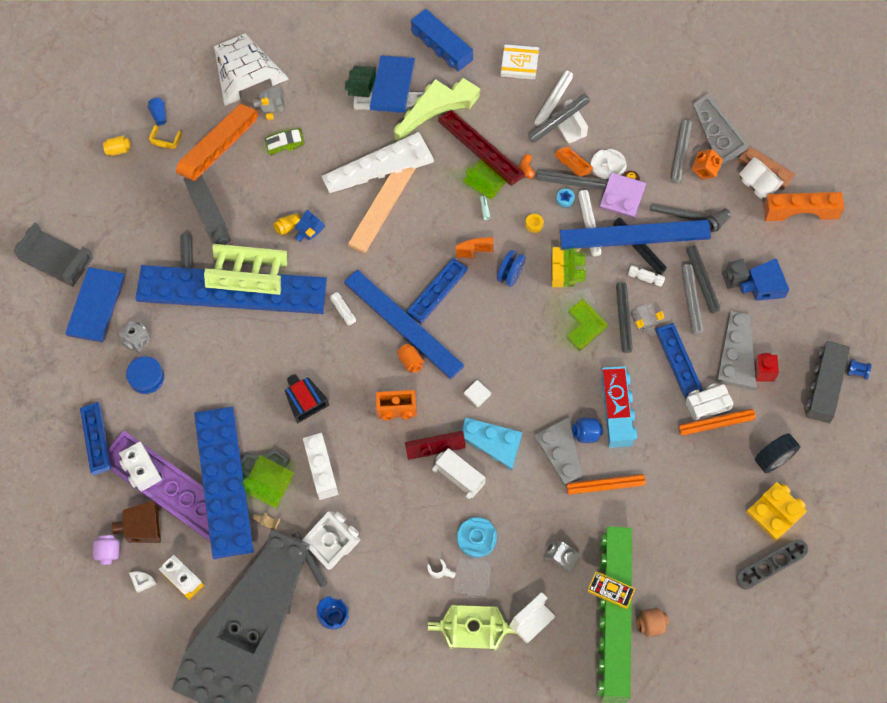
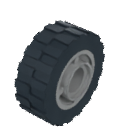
[755,433,801,473]

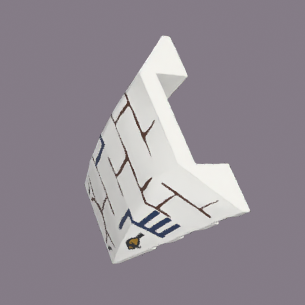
[214,33,288,106]

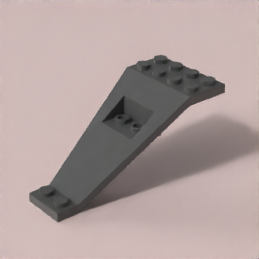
[172,529,310,703]

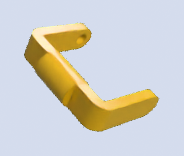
[149,125,182,149]

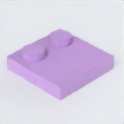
[600,173,646,219]

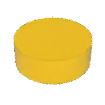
[525,214,544,233]

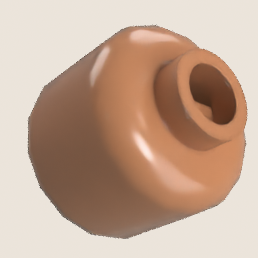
[636,607,669,637]

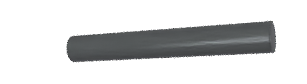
[651,204,707,221]
[292,532,327,587]

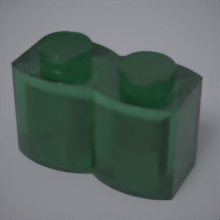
[345,65,376,98]

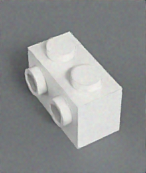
[119,441,162,492]

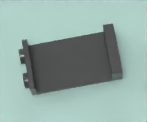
[13,222,93,287]

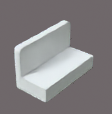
[552,99,588,144]
[510,592,555,643]

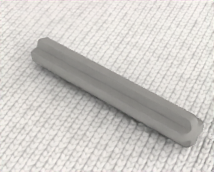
[671,120,692,184]
[682,264,703,334]

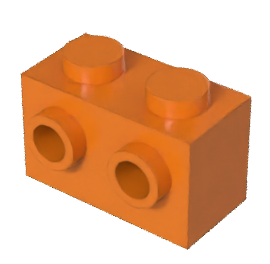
[376,390,417,421]

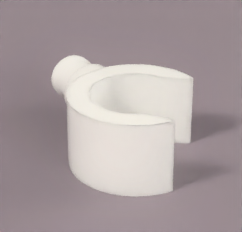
[428,559,456,579]

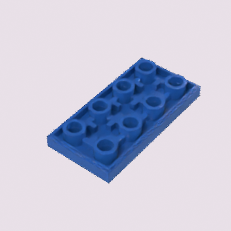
[370,56,415,113]
[65,267,125,343]

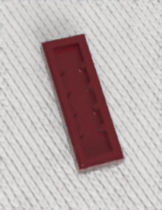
[405,431,466,460]

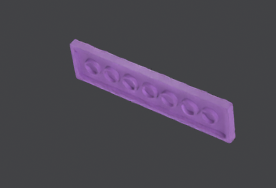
[108,431,211,543]

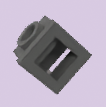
[722,259,749,289]

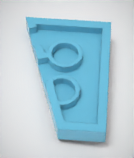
[462,418,522,471]

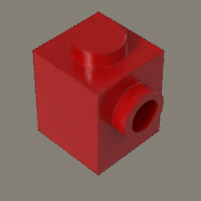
[754,353,779,382]

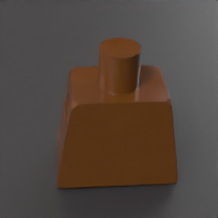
[112,501,161,543]

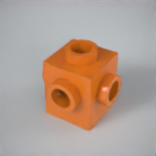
[691,149,723,180]

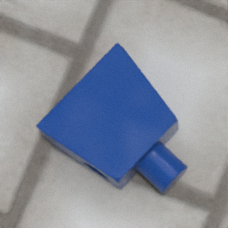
[740,258,789,301]

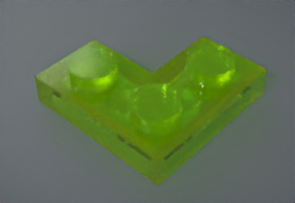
[567,298,609,352]

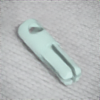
[480,196,490,220]

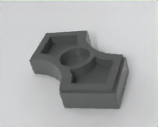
[241,448,290,480]

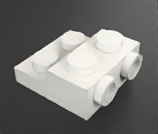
[302,511,360,570]

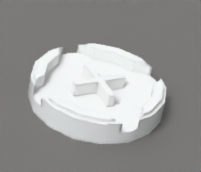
[591,149,627,181]

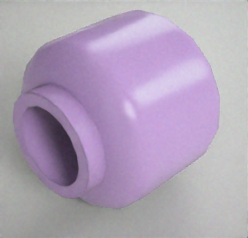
[93,536,120,565]

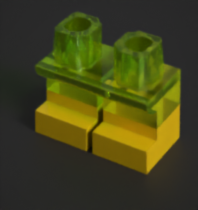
[552,247,586,287]

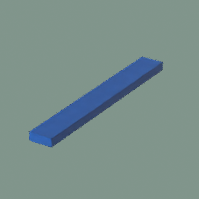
[560,220,711,250]
[344,269,464,380]

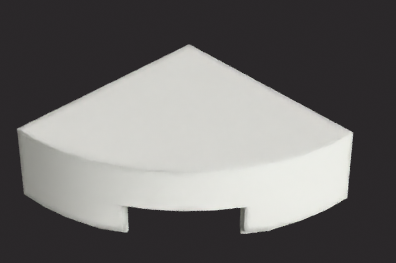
[129,571,157,592]

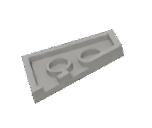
[535,417,582,487]

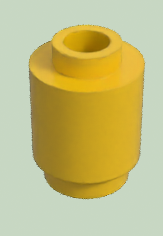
[103,135,131,156]

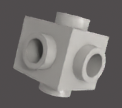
[119,321,150,353]

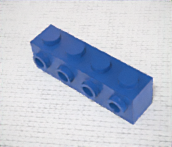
[411,9,473,72]

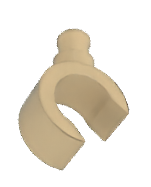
[253,513,280,529]

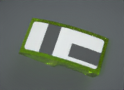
[264,128,305,156]

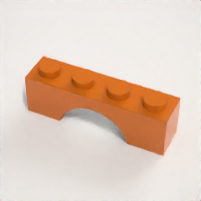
[763,192,844,221]

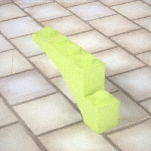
[394,78,480,141]

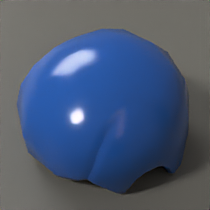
[317,596,349,630]

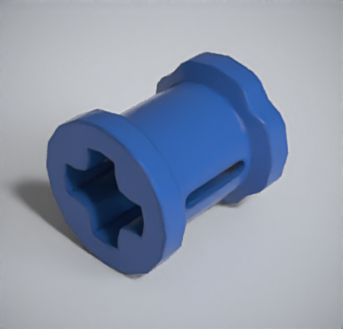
[847,359,872,380]

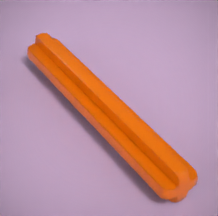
[679,409,756,436]
[566,474,646,495]

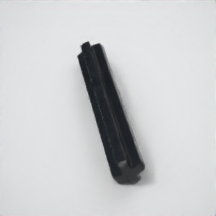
[613,217,667,275]

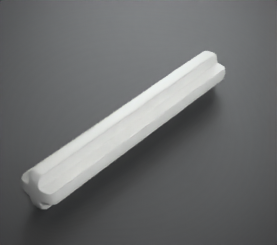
[534,70,573,127]
[578,190,602,257]

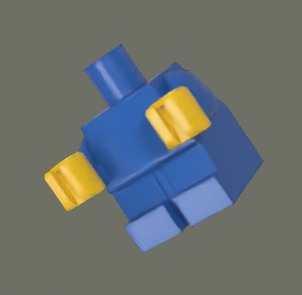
[291,210,325,242]

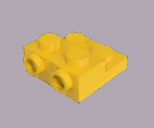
[746,482,807,542]

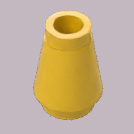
[273,213,301,236]

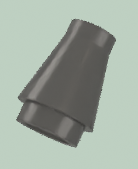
[705,208,731,232]

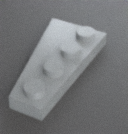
[693,94,750,167]
[717,311,757,391]

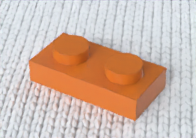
[554,146,594,177]

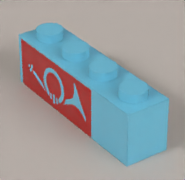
[601,366,637,448]

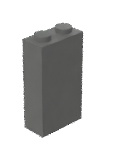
[183,175,231,245]

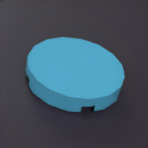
[457,517,497,558]

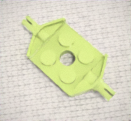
[428,605,517,651]

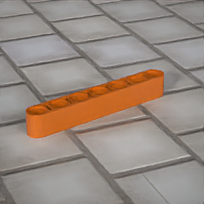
[176,104,258,181]

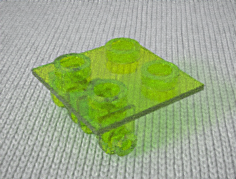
[462,159,506,200]
[242,455,295,509]

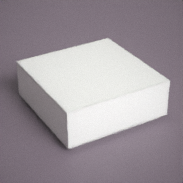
[464,380,491,408]

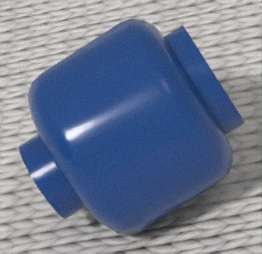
[572,417,603,443]

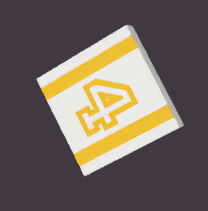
[501,44,539,80]

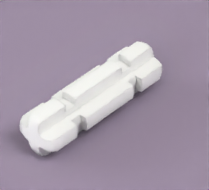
[628,265,665,287]
[330,292,356,326]

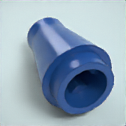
[147,98,166,126]

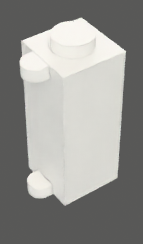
[432,448,485,500]

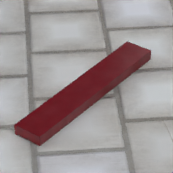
[438,109,525,186]

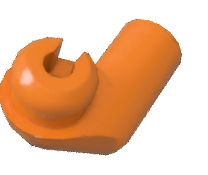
[519,154,535,179]

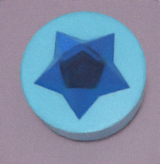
[556,189,575,208]

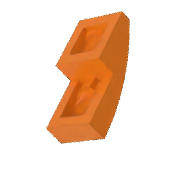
[456,237,494,258]

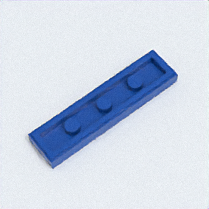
[406,258,468,324]
[655,323,703,398]
[80,402,112,476]

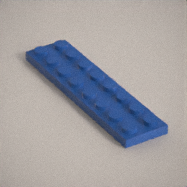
[194,407,254,559]

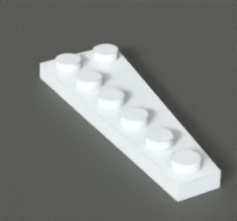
[321,132,434,193]

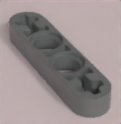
[736,540,808,589]

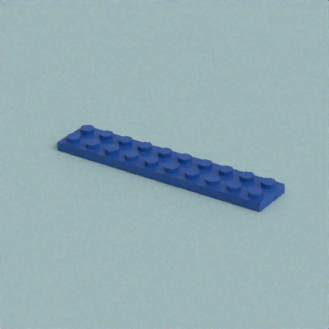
[135,265,327,314]

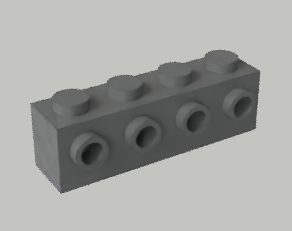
[805,341,850,424]

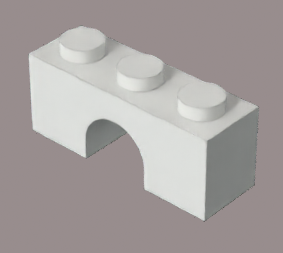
[303,433,339,500]

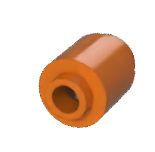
[397,344,424,373]

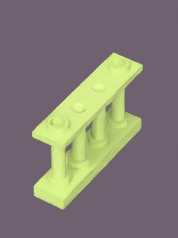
[204,244,288,295]

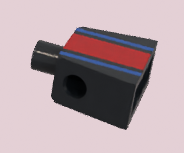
[284,374,329,424]

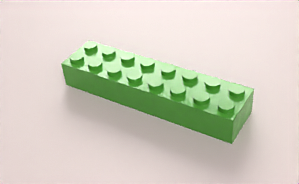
[597,526,632,703]

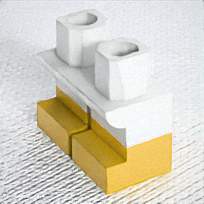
[159,555,204,600]

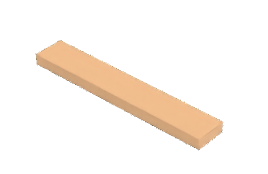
[348,167,416,254]

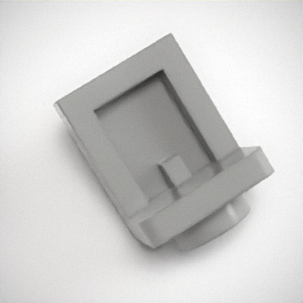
[543,541,580,572]

